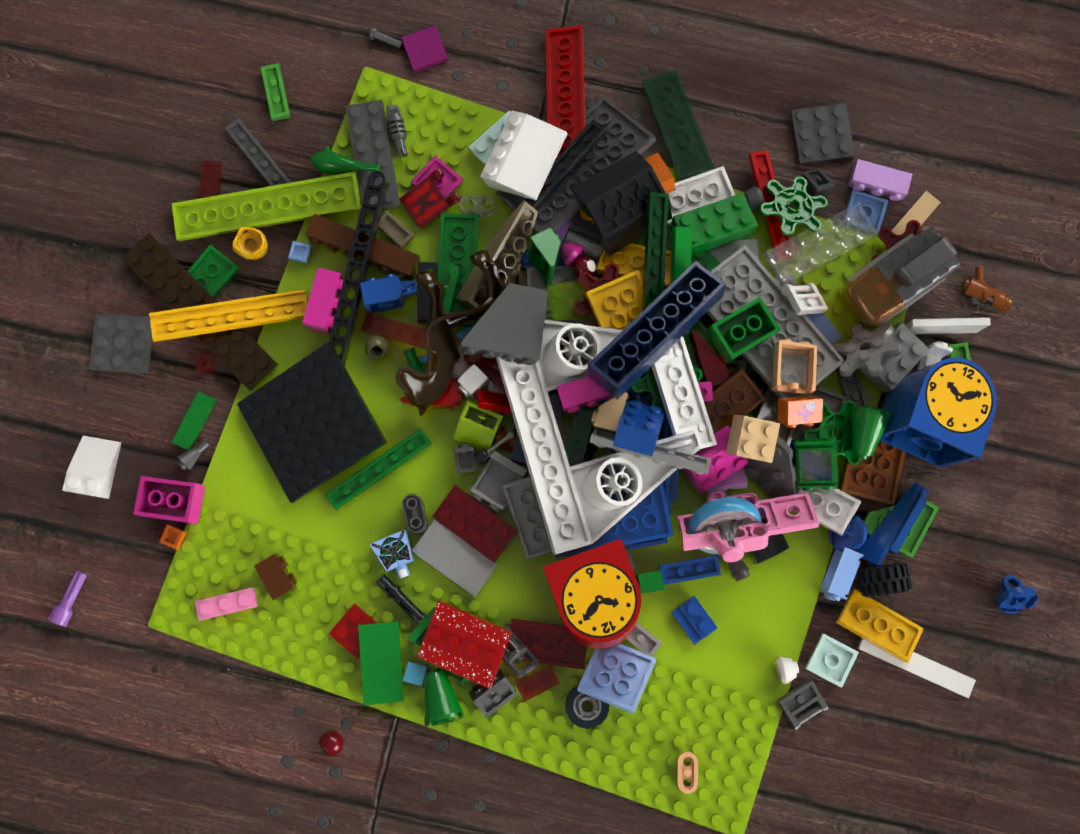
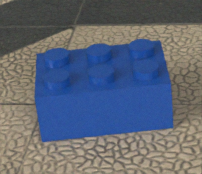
[613,401,665,457]

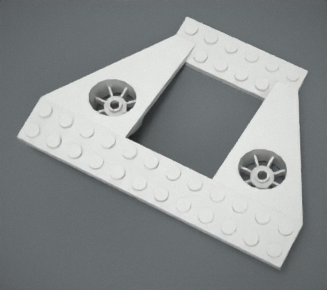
[496,320,717,555]

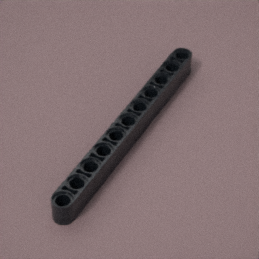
[329,171,389,366]

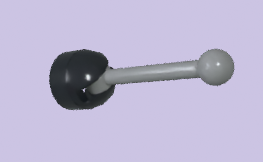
[473,431,515,466]

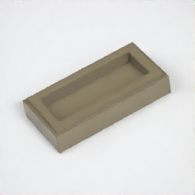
[378,210,415,249]

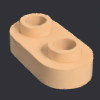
[677,751,698,794]

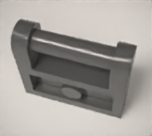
[777,679,829,731]

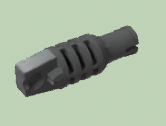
[387,105,408,158]

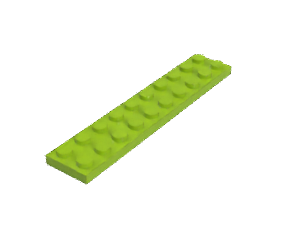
[171,172,361,241]

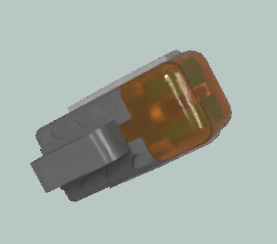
[841,226,961,327]

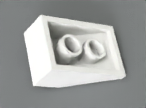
[62,436,121,499]

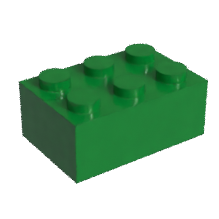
[706,297,781,364]

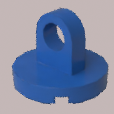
[828,515,868,552]
[996,575,1039,614]

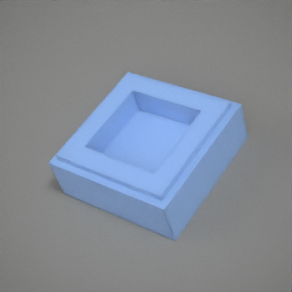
[288,241,312,264]

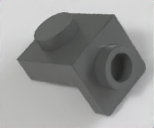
[454,444,477,474]

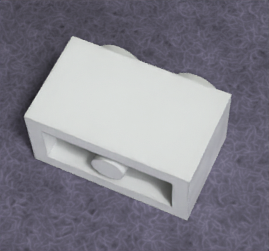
[457,364,489,400]

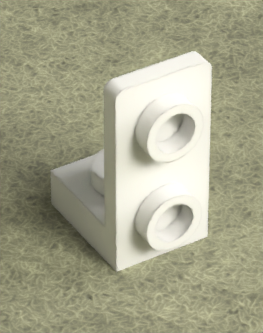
[916,341,953,371]

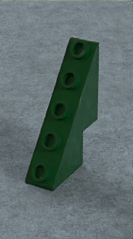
[565,405,597,467]

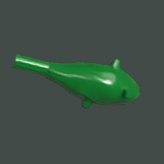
[309,146,380,175]

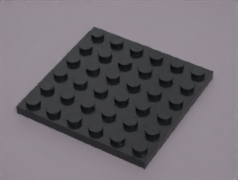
[237,342,387,503]

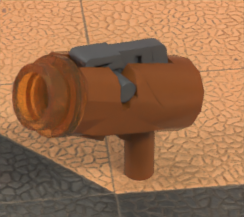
[961,267,1013,313]

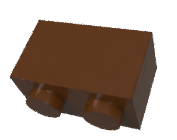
[254,554,297,600]

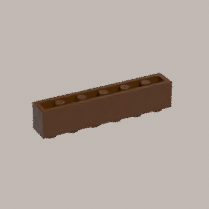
[305,214,421,281]

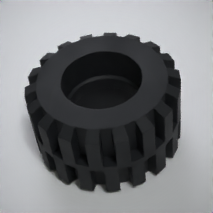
[857,563,912,597]

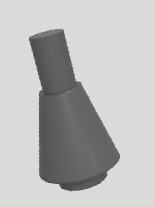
[176,440,210,471]

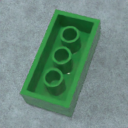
[670,193,758,257]

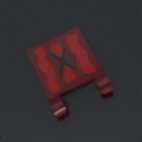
[399,168,461,229]

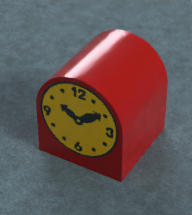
[543,539,641,649]

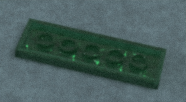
[642,70,715,182]

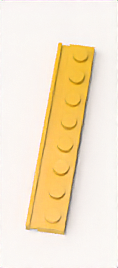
[149,289,308,342]

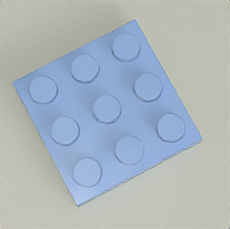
[578,644,656,714]

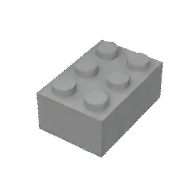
[858,323,929,393]

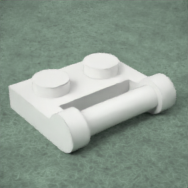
[781,283,828,315]

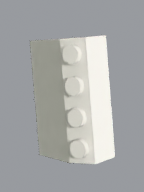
[480,110,568,200]

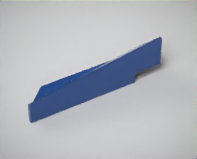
[857,483,929,567]

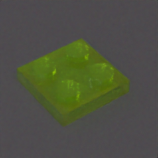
[546,280,592,321]

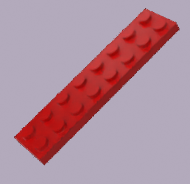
[546,25,586,160]

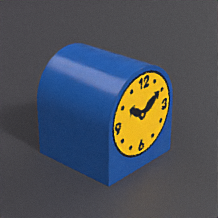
[880,358,997,467]

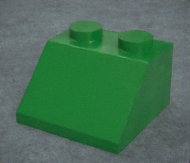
[528,228,561,287]

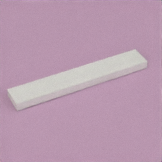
[857,638,976,698]

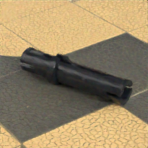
[375,574,426,624]

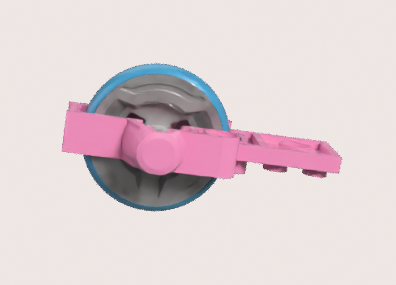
[677,491,819,562]

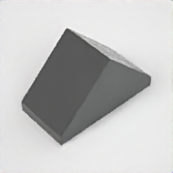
[803,168,835,197]

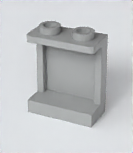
[470,450,528,512]

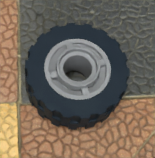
[565,685,609,729]

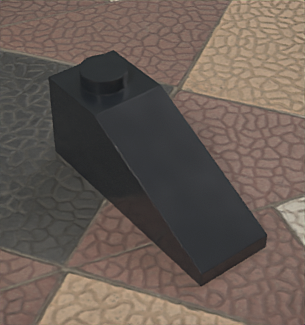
[417,262,438,324]

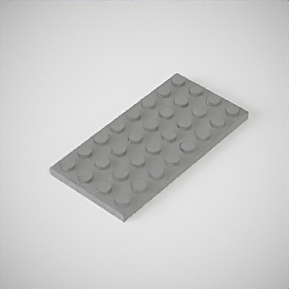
[707,245,845,398]

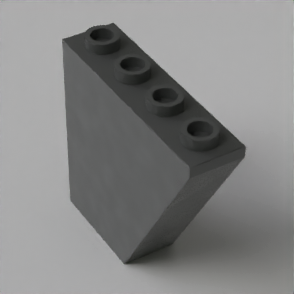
[458,283,548,365]

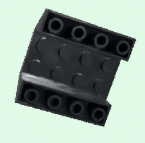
[571,151,672,256]

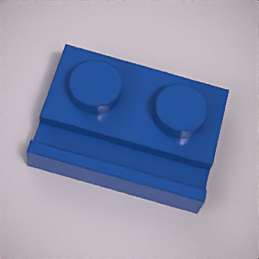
[671,596,717,645]

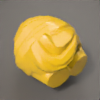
[232,226,268,260]

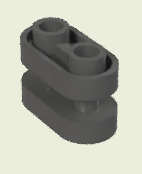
[402,494,428,534]

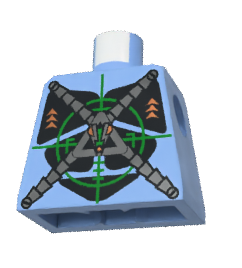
[370,530,414,579]

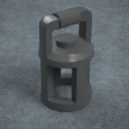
[502,625,538,678]

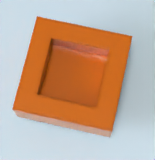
[159,524,187,550]

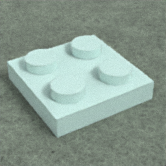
[805,633,859,688]

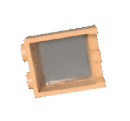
[771,339,817,396]

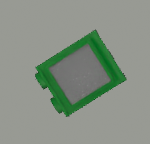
[795,436,838,491]

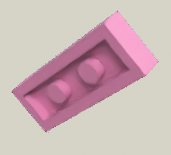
[195,587,258,621]

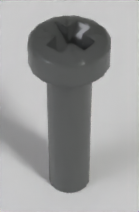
[369,27,402,49]

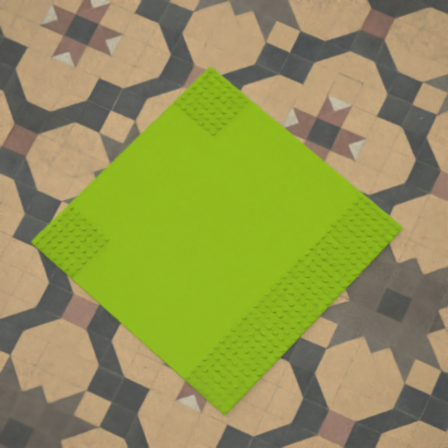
[148,67,908,834]

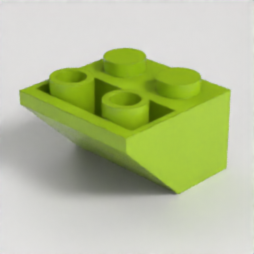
[453,401,504,450]

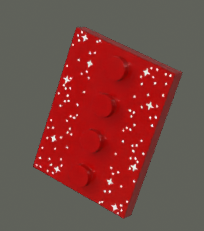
[417,600,512,689]

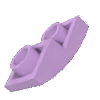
[706,469,748,494]

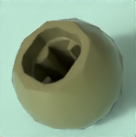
[365,335,389,359]

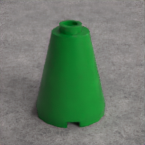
[852,404,893,459]
[424,668,464,727]

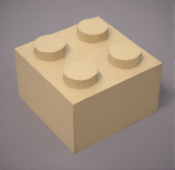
[726,415,780,463]

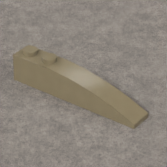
[457,201,538,309]

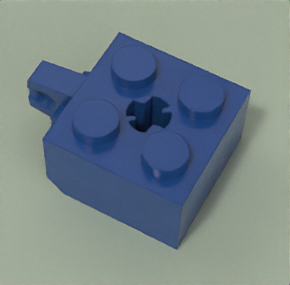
[360,274,418,314]

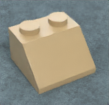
[591,392,629,433]

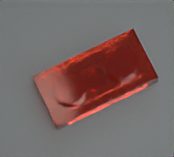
[516,665,560,702]

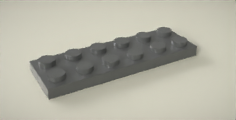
[345,100,401,211]

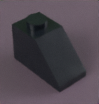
[748,533,789,564]

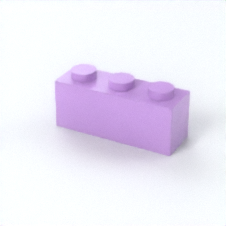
[848,159,912,201]

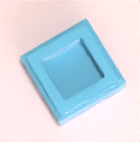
[403,661,428,686]

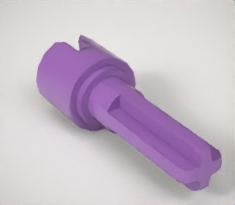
[47,571,86,627]

